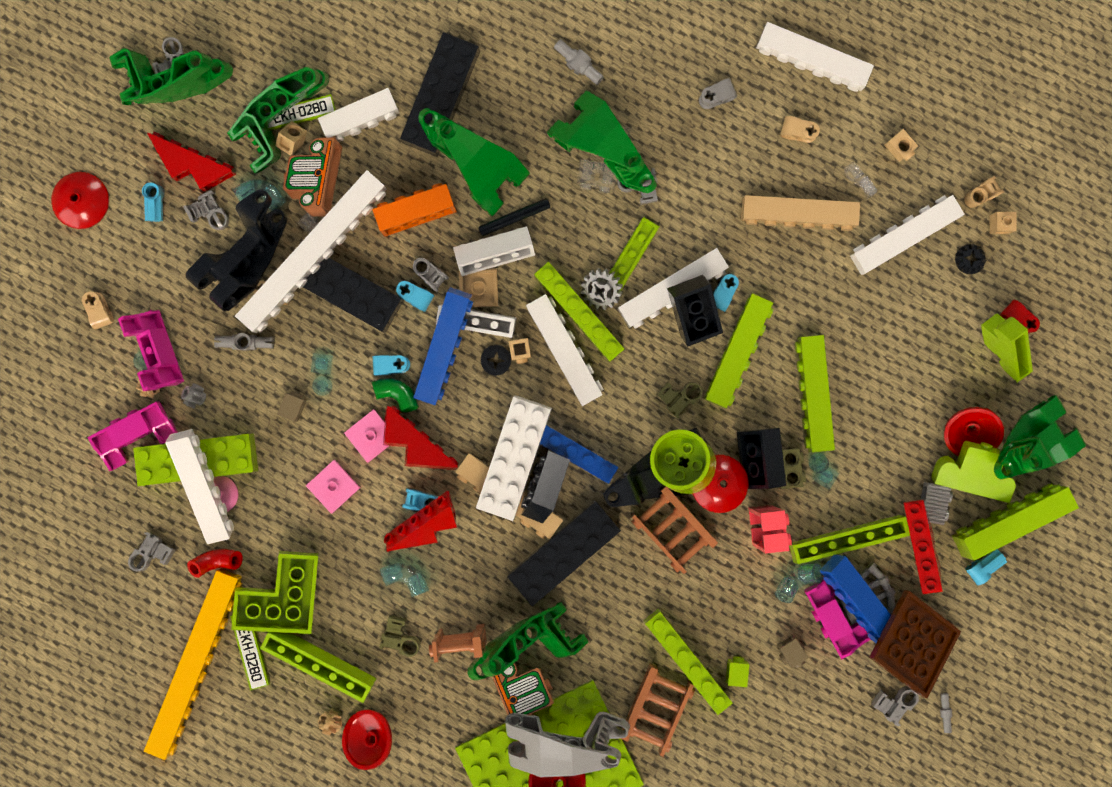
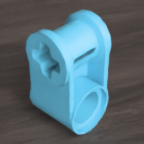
[713,274,739,312]
[396,281,434,312]
[372,355,410,376]
[402,488,438,511]

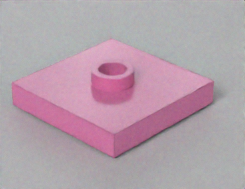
[344,409,389,463]
[306,460,361,514]

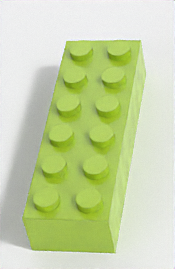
[133,433,258,486]
[952,484,1079,561]

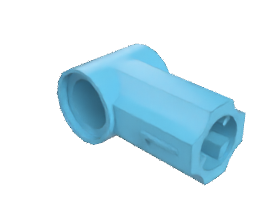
[142,182,165,222]
[965,549,1007,586]

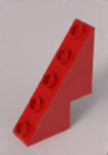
[147,131,236,192]
[383,406,459,470]
[384,491,457,552]
[904,500,943,594]

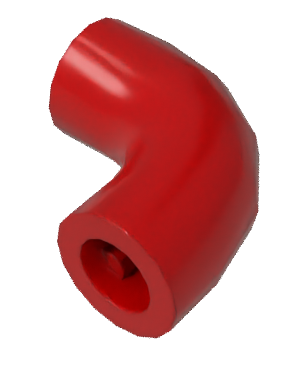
[187,549,243,578]

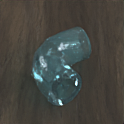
[233,179,286,211]
[380,563,430,597]
[775,564,823,603]

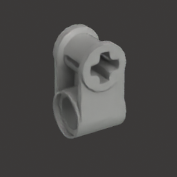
[699,78,737,109]
[413,258,449,292]

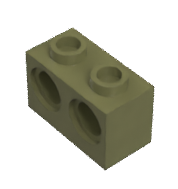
[777,448,806,489]

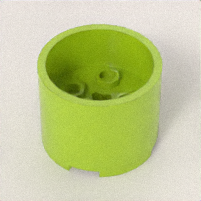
[650,430,716,494]

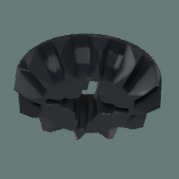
[955,244,987,274]
[481,345,511,376]

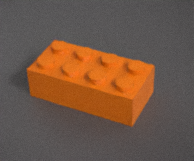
[372,183,457,237]

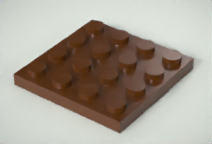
[869,590,961,699]

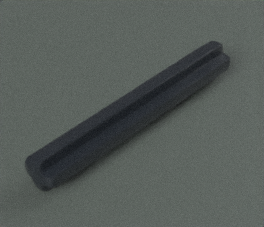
[479,198,550,236]

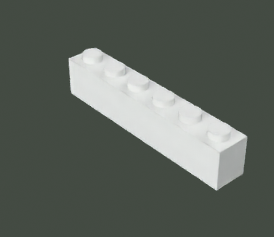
[756,22,874,92]
[850,195,965,275]
[618,248,729,329]
[526,294,604,406]
[165,429,234,544]

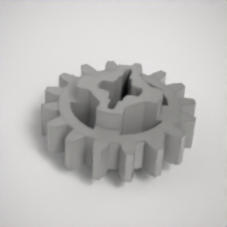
[581,268,623,310]

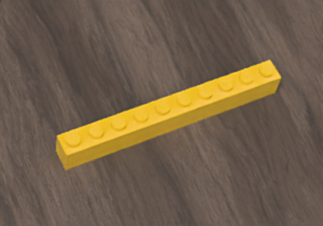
[143,569,243,760]

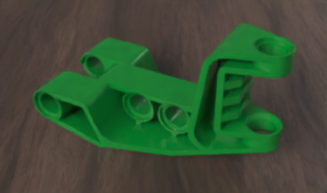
[109,48,233,105]
[227,67,329,174]
[547,90,657,193]
[418,108,530,217]
[994,395,1087,479]
[467,602,589,681]

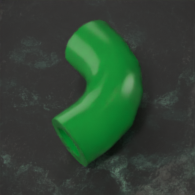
[372,378,419,413]

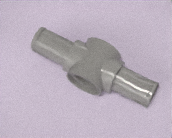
[554,39,604,85]
[214,333,274,351]

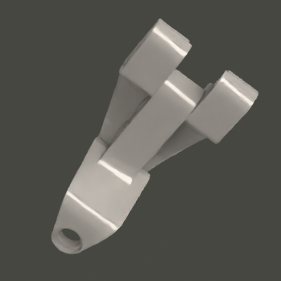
[505,712,630,778]

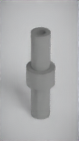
[940,693,953,733]

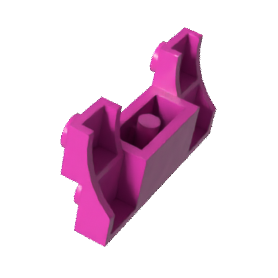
[118,310,184,391]
[87,402,178,471]
[804,577,871,660]

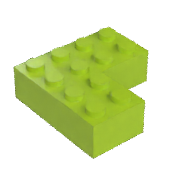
[231,551,318,634]

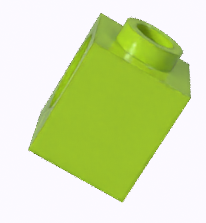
[726,656,749,687]

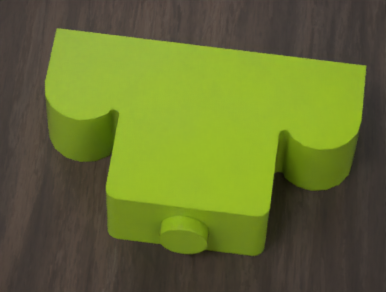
[981,313,1033,383]
[931,441,1016,503]

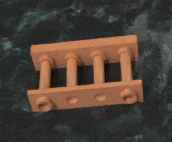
[631,485,718,574]
[429,624,487,662]
[621,664,695,757]

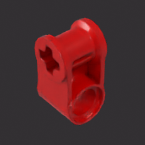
[1000,299,1040,333]

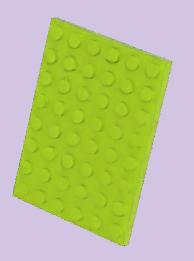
[455,680,644,787]

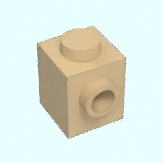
[509,338,531,364]

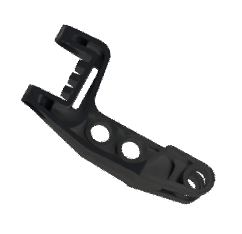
[186,189,288,312]
[603,427,701,507]

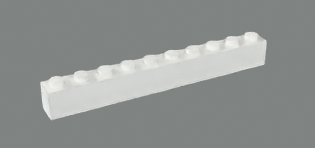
[235,170,387,333]

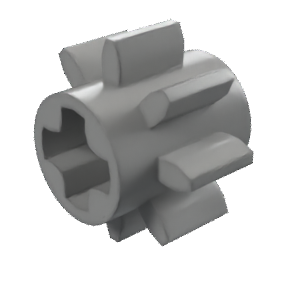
[181,383,206,409]

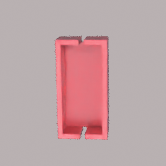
[748,505,792,554]

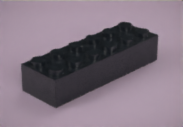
[400,32,480,157]
[298,242,404,333]
[507,500,621,606]

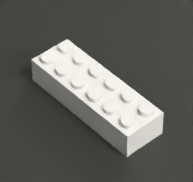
[476,395,552,521]

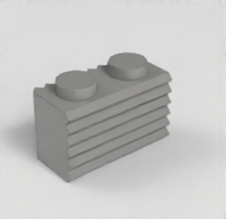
[921,482,953,525]

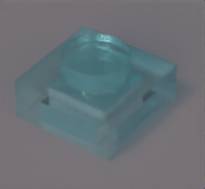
[311,353,333,375]
[812,463,840,490]

